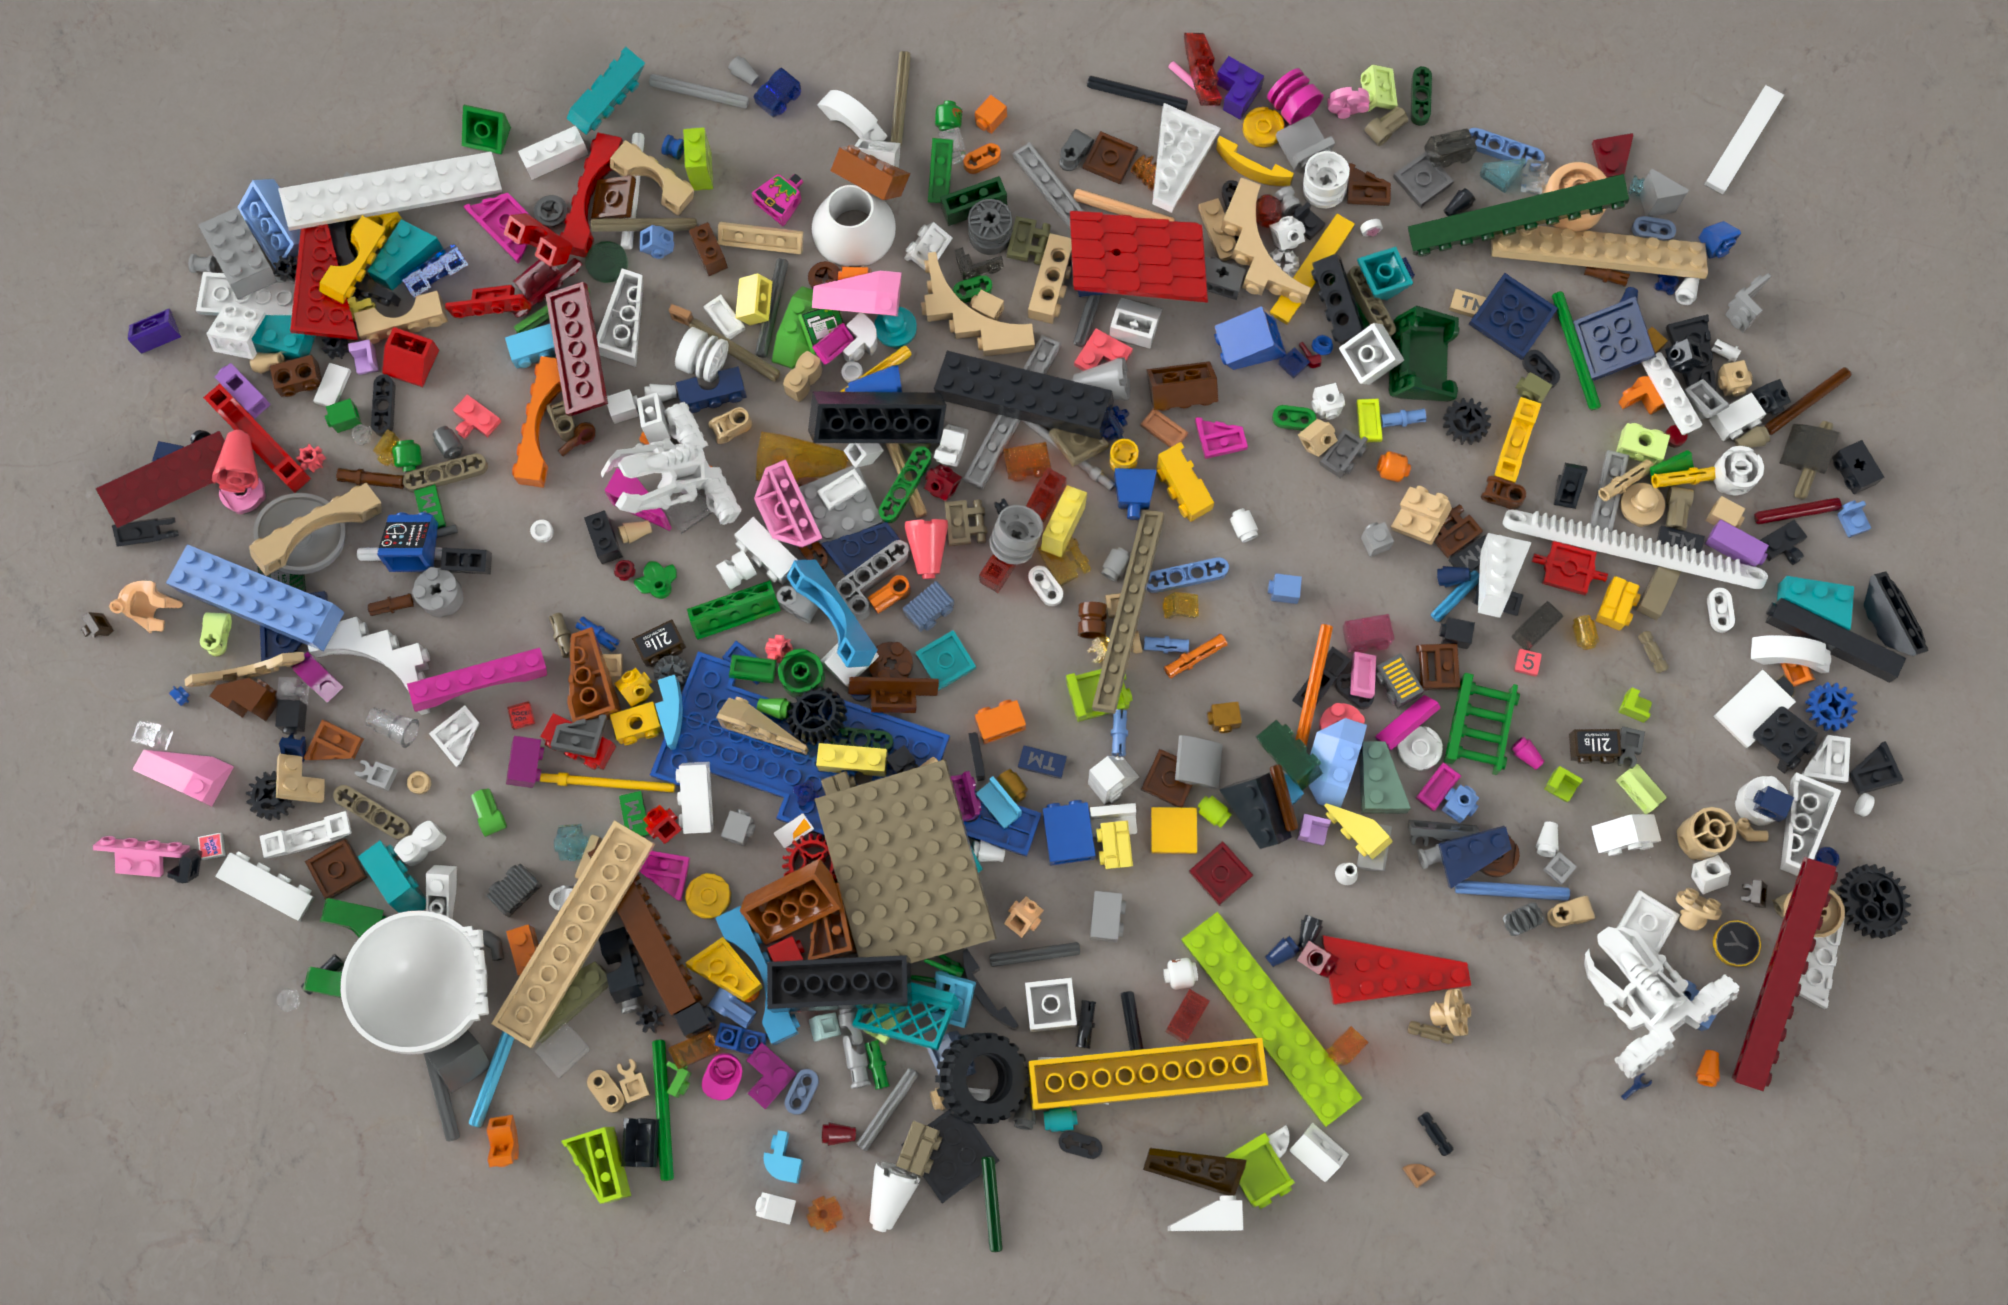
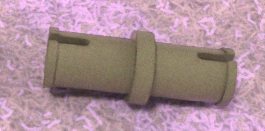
[549,613,571,658]

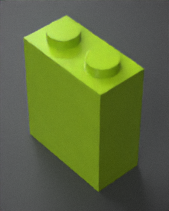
[683,127,713,191]

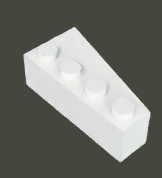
[597,269,644,367]
[1478,533,1531,618]
[1780,772,1841,876]
[215,851,315,921]

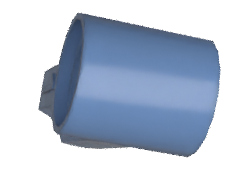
[708,987,757,1029]

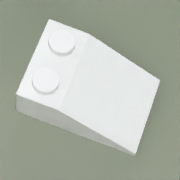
[1168,1196,1243,1231]

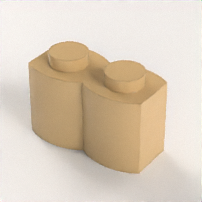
[783,351,823,402]

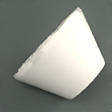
[812,185,896,267]

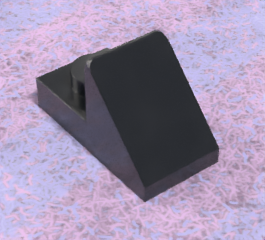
[1554,462,1588,509]

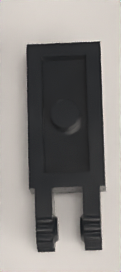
[112,517,179,547]

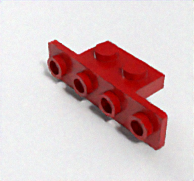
[445,285,531,318]

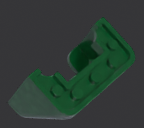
[1389,305,1459,402]

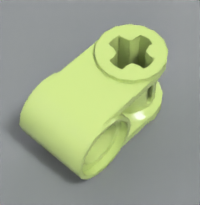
[200,612,232,657]

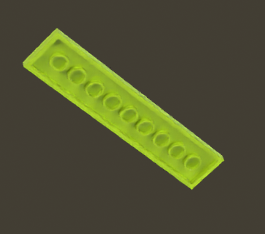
[1181,911,1362,1127]

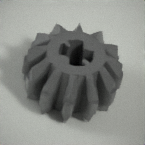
[1503,902,1545,936]

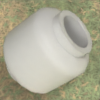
[1163,958,1198,990]

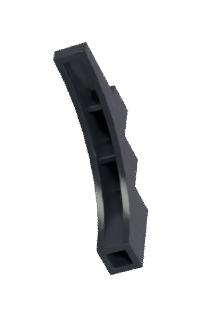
[328,219,401,307]

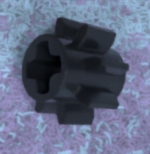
[273,255,297,282]
[322,337,350,360]
[636,1005,665,1033]

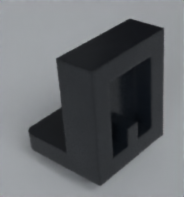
[1292,202,1325,240]
[167,849,202,883]

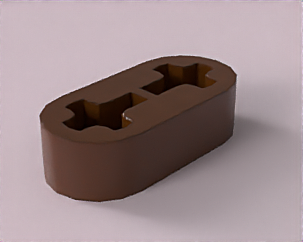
[797,541,828,569]

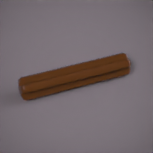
[1270,764,1298,832]

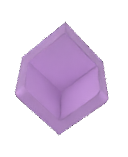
[348,340,379,375]
[1297,814,1331,846]

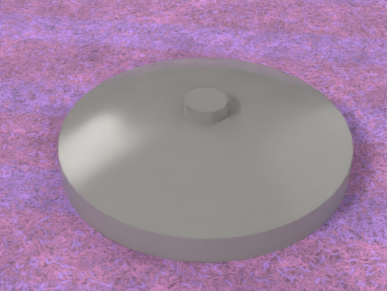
[253,493,346,574]

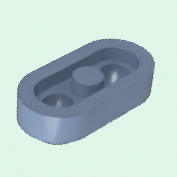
[1631,216,1676,241]
[785,1069,819,1115]

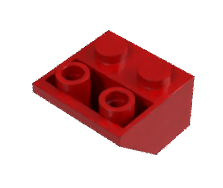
[382,327,439,388]

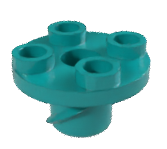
[874,306,917,349]

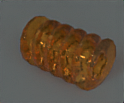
[1131,155,1157,191]

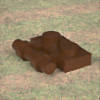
[1434,504,1483,558]

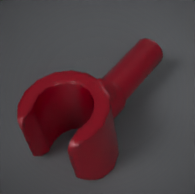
[1299,342,1322,368]

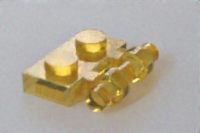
[1038,536,1091,586]

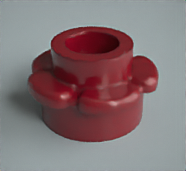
[614,560,636,581]

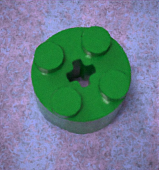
[778,649,825,698]

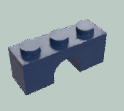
[676,366,747,414]

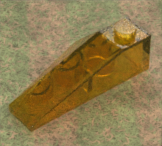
[756,431,848,481]

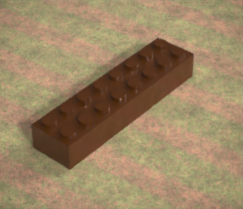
[588,847,703,1018]

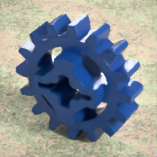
[1805,682,1857,732]

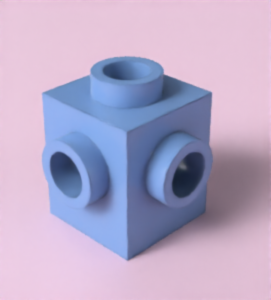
[640,225,674,259]
[1442,784,1479,823]

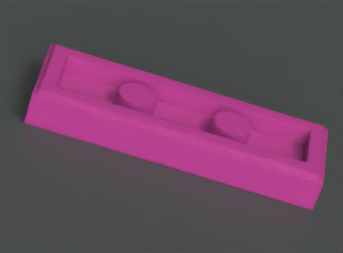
[1375,694,1441,750]

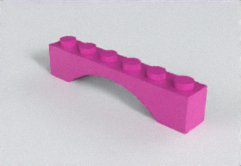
[407,648,547,712]

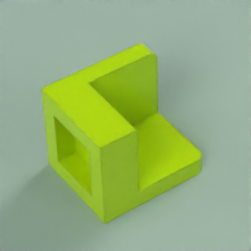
[1619,687,1652,723]
[1544,766,1583,802]

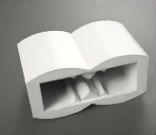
[394,821,447,866]

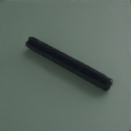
[1087,76,1188,111]

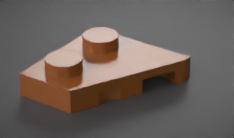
[303,719,364,760]

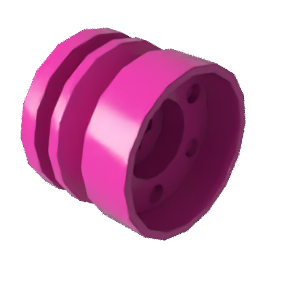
[1267,68,1324,125]

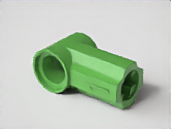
[471,788,507,837]

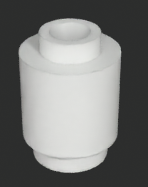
[1230,508,1258,543]

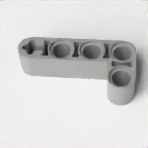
[836,540,910,620]

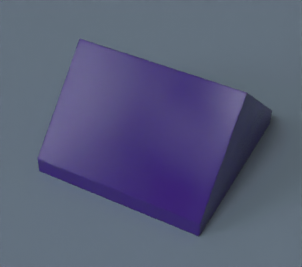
[128,308,181,354]

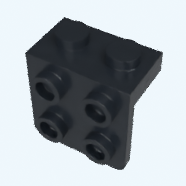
[1753,706,1818,774]

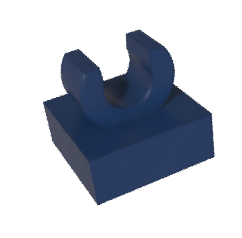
[279,734,306,762]

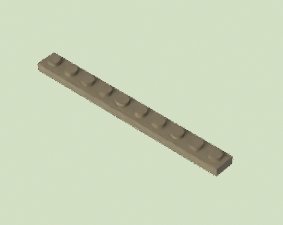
[1092,510,1165,714]

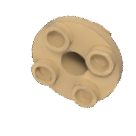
[1619,483,1665,527]
[1676,888,1722,931]
[1430,988,1471,1036]

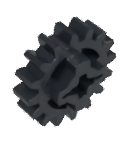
[1443,398,1491,445]
[246,771,295,821]

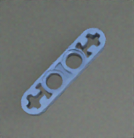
[1464,128,1545,170]
[1146,557,1229,593]

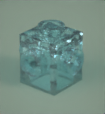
[554,824,588,861]

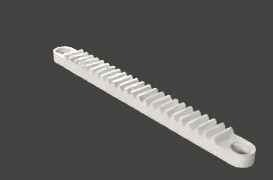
[1503,509,1768,589]

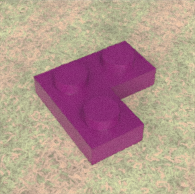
[746,1042,797,1109]

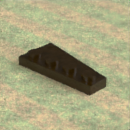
[1143,1148,1247,1196]

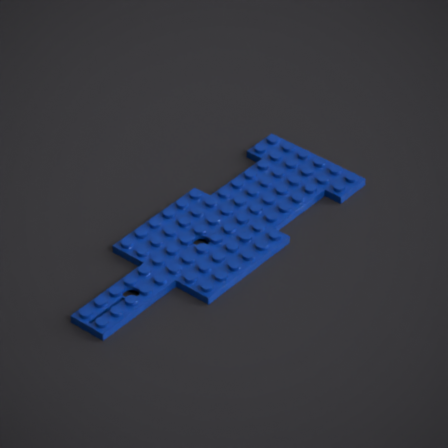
[650,651,1042,857]

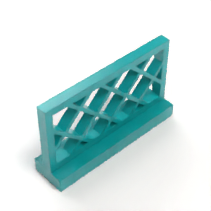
[852,982,960,1051]

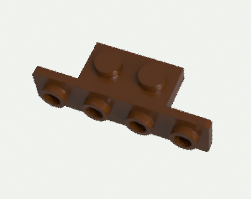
[848,676,939,713]

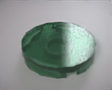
[585,241,628,283]

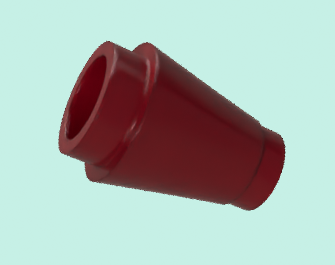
[822,1122,856,1146]

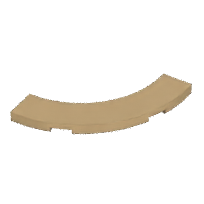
[184,652,305,688]

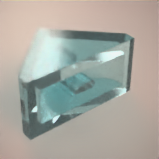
[1480,158,1526,193]

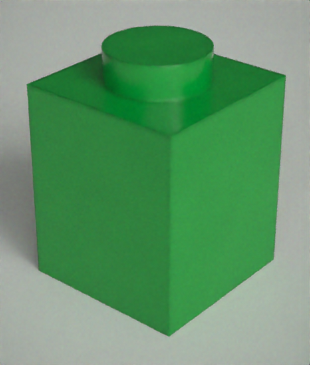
[325,398,362,433]

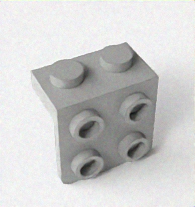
[1276,116,1335,170]
[1725,273,1771,333]

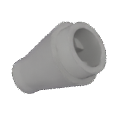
[728,56,760,86]

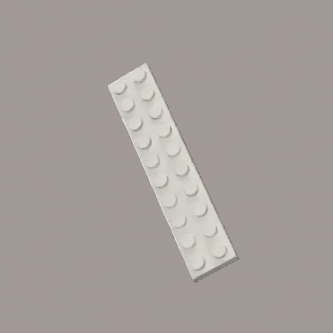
[278,152,502,231]

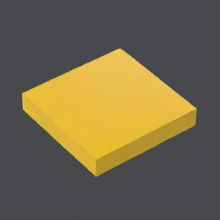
[1151,807,1197,854]

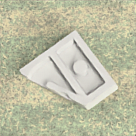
[429,706,480,767]

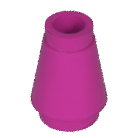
[1511,736,1545,770]

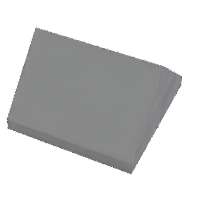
[1638,169,1689,217]

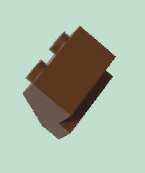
[210,678,282,721]

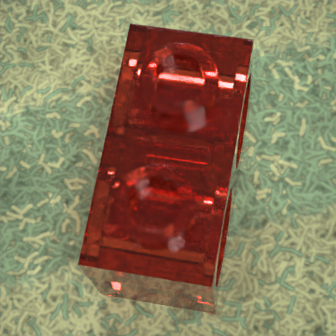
[1165,989,1210,1044]

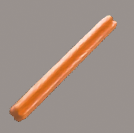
[1293,624,1333,756]

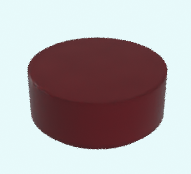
[1664,425,1688,448]

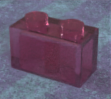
[1342,614,1395,653]

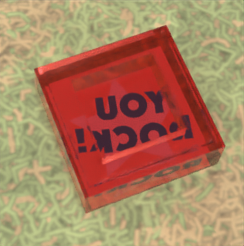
[507,701,535,730]

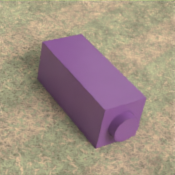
[215,363,271,419]
[1705,520,1769,567]

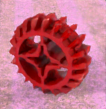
[782,833,837,882]

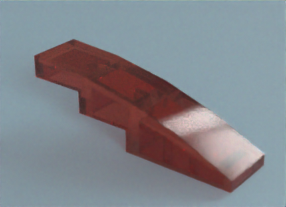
[1184,33,1222,106]

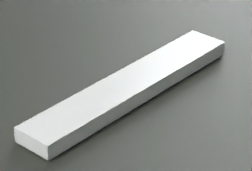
[1704,85,1784,194]

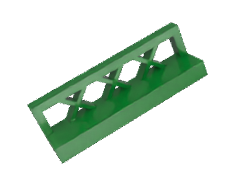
[687,580,781,640]

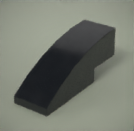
[1292,646,1352,708]

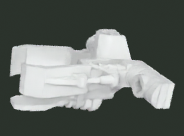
[601,402,742,525]
[1584,926,1739,1079]

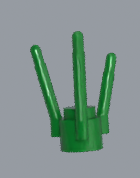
[911,954,964,987]

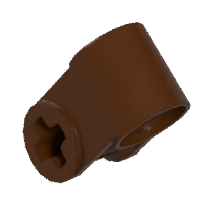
[1481,476,1526,510]

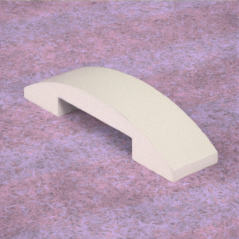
[260,811,352,858]

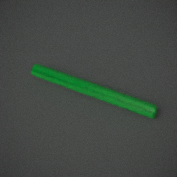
[1552,291,1601,411]
[652,1039,674,1181]

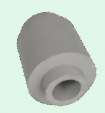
[1101,547,1130,582]

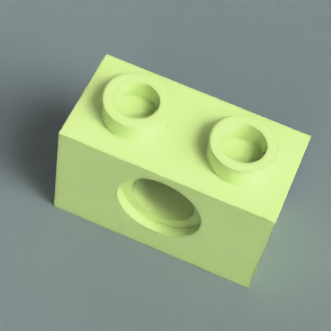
[1616,423,1670,465]

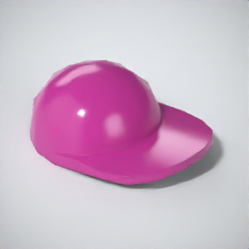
[702,1053,743,1100]

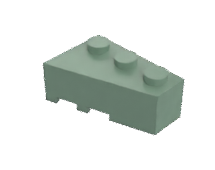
[1359,741,1411,814]

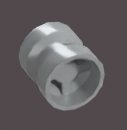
[1273,186,1302,216]

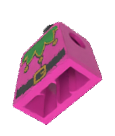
[751,174,803,226]

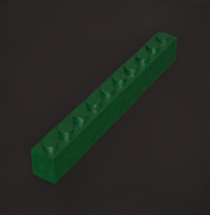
[1408,174,1629,257]

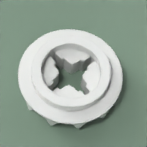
[1269,249,1300,278]

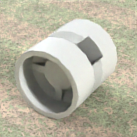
[716,550,757,590]

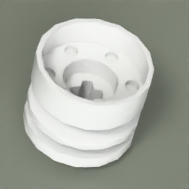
[1302,151,1350,209]
[675,327,729,382]

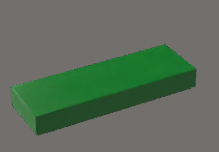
[928,138,954,203]

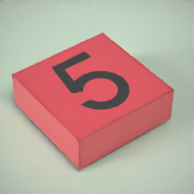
[1514,649,1542,677]

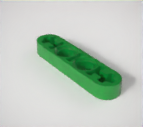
[879,446,932,523]

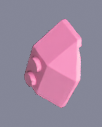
[754,460,822,547]

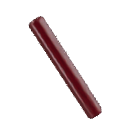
[1754,498,1842,524]

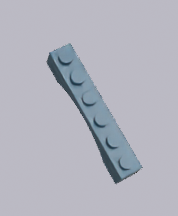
[786,560,877,668]
[715,906,800,1045]

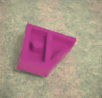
[1195,417,1248,459]
[640,851,690,901]

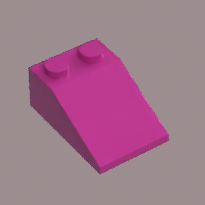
[604,468,672,531]

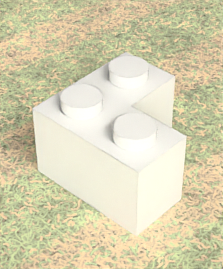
[1592,814,1661,856]

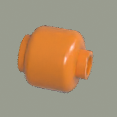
[1377,451,1411,482]

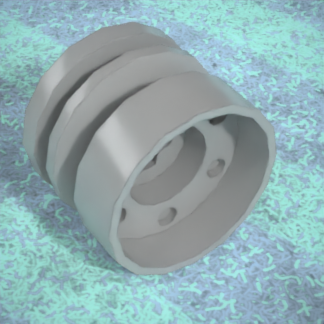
[989,505,1043,565]

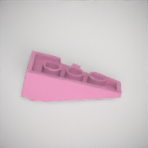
[812,271,902,316]
[133,750,234,807]

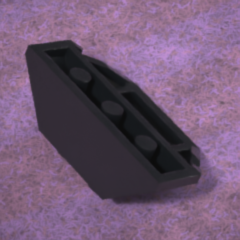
[1863,571,1929,656]

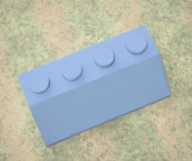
[238,179,301,270]

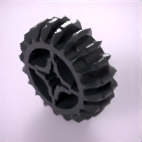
[787,686,848,746]

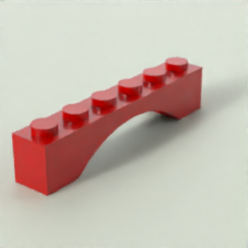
[560,132,623,259]
[203,383,311,493]

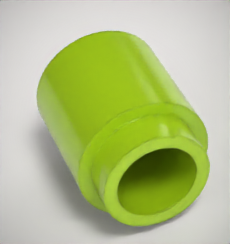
[1198,795,1232,828]

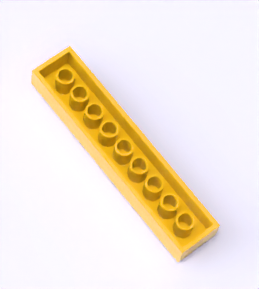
[1027,1038,1268,1111]

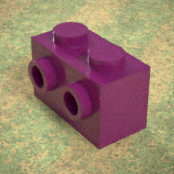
[506,736,544,788]

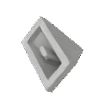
[1684,379,1729,419]

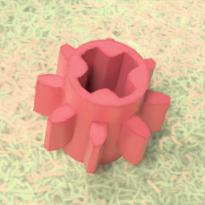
[296,444,326,473]
[765,635,793,663]

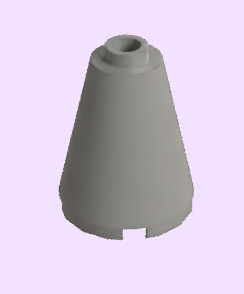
[1070,357,1130,401]

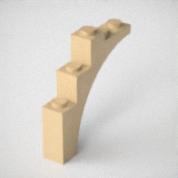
[1220,177,1311,304]
[921,252,1035,356]

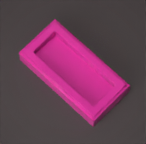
[812,323,855,365]
[1416,762,1461,812]

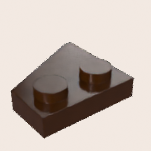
[1347,163,1391,206]

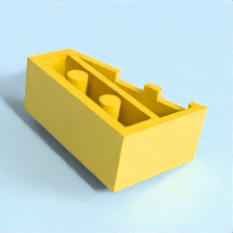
[1156,442,1214,522]

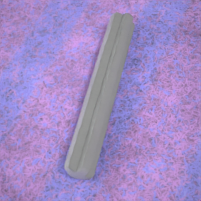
[857,1068,918,1151]

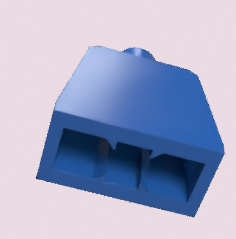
[1114,468,1157,520]

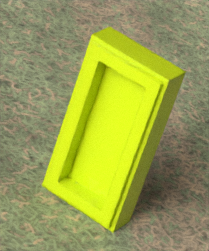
[1356,399,1383,442]

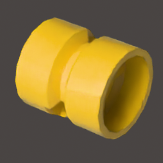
[1109,439,1139,472]

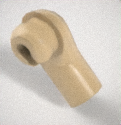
[1735,818,1768,842]

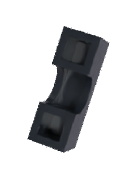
[599,927,645,1004]

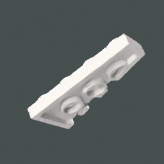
[1799,917,1845,1009]

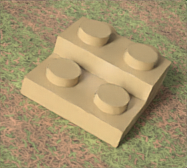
[1391,486,1452,545]

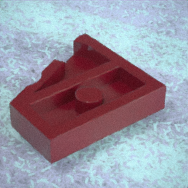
[1592,133,1633,178]

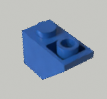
[1698,221,1741,259]

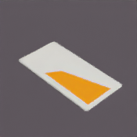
[774,814,814,848]

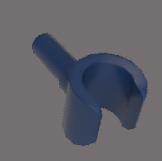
[1621,1073,1652,1101]

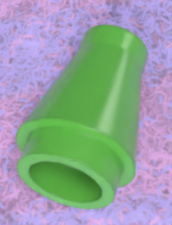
[757,698,792,720]

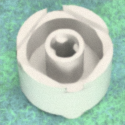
[1735,776,1789,826]

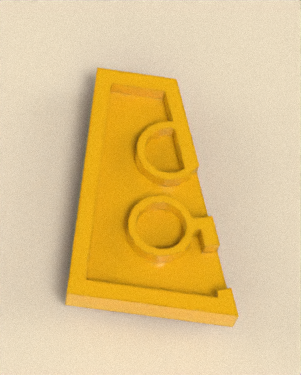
[685,937,763,1001]

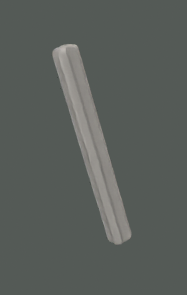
[649,74,749,108]

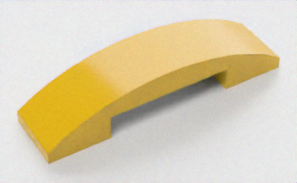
[1216,136,1294,187]
[1494,397,1541,483]

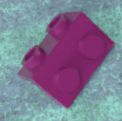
[951,771,981,821]

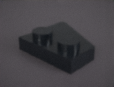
[1849,741,1904,795]

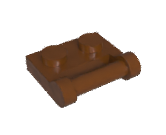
[1416,644,1460,691]

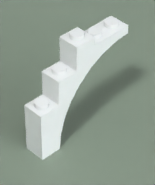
[308,617,430,715]

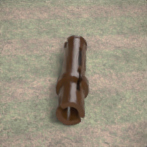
[336,468,404,489]

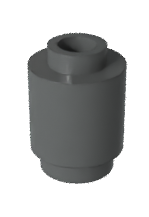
[433,426,463,459]

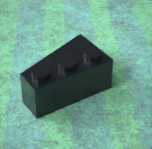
[1219,772,1292,849]

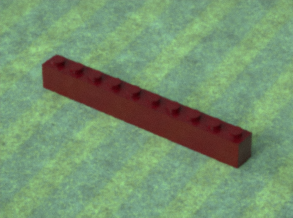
[1732,856,1838,1092]

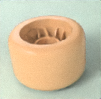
[1543,162,1607,231]

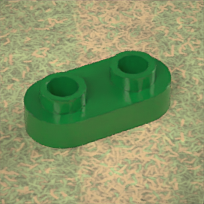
[1272,405,1316,431]

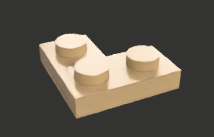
[276,754,325,803]

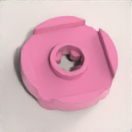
[1327,87,1370,119]
[219,478,266,514]

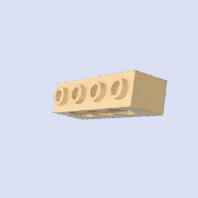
[1028,233,1072,324]

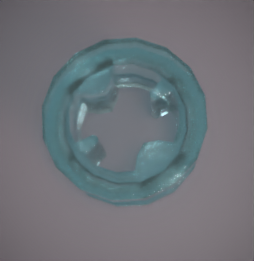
[1628,175,1645,197]

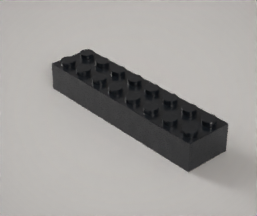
[934,350,1114,440]

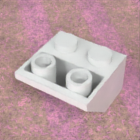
[1109,298,1162,349]

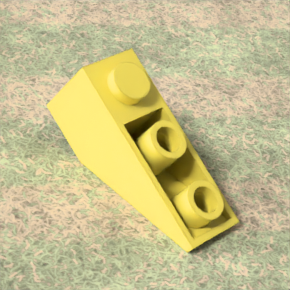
[1324,803,1393,860]

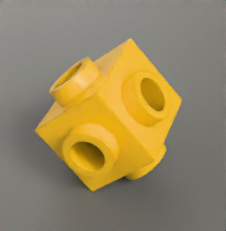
[614,668,654,707]

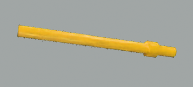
[540,772,676,793]

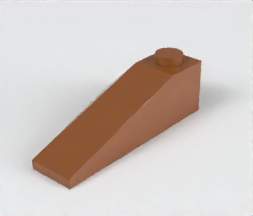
[567,627,622,723]

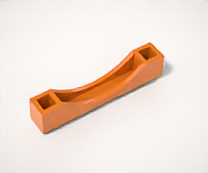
[512,356,562,488]

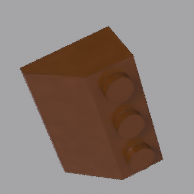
[1146,361,1218,411]

